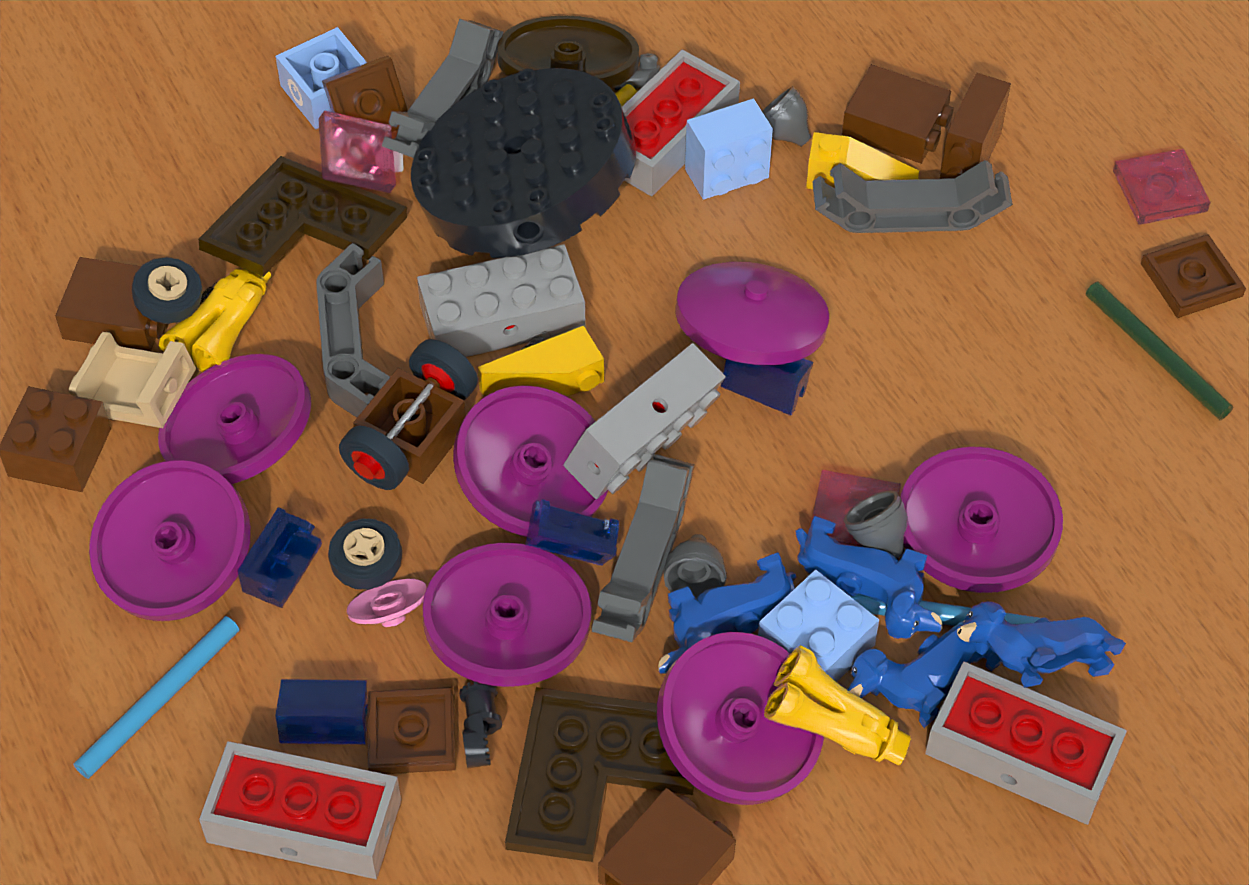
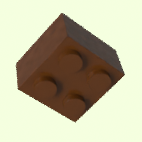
[0,386,111,492]

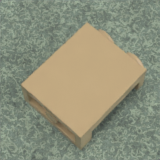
[69,332,196,428]

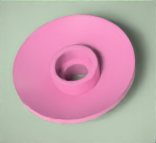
[347,579,427,627]

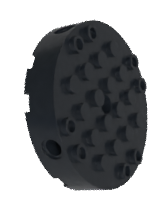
[411,68,636,258]

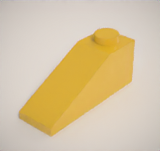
[806,132,919,189]
[478,325,604,396]

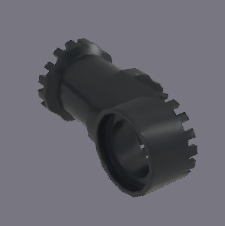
[459,681,503,768]

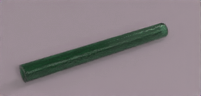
[1086,282,1233,420]

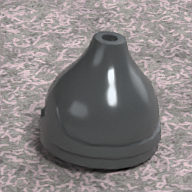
[762,86,811,147]
[843,490,908,559]
[663,534,727,599]

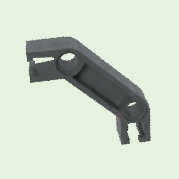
[382,19,504,158]
[812,160,1013,233]
[316,243,390,417]
[592,454,695,642]

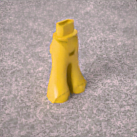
[159,268,271,372]
[764,645,911,765]

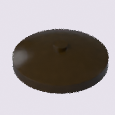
[498,16,639,88]

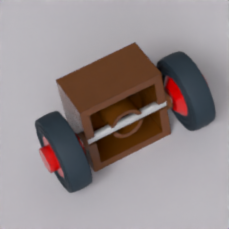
[339,339,478,490]

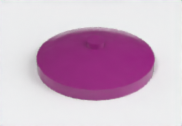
[675,262,829,365]
[158,354,311,484]
[453,386,608,538]
[900,447,1063,593]
[89,460,250,621]
[423,543,591,687]
[657,632,824,805]

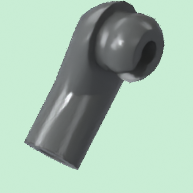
[615,53,660,90]

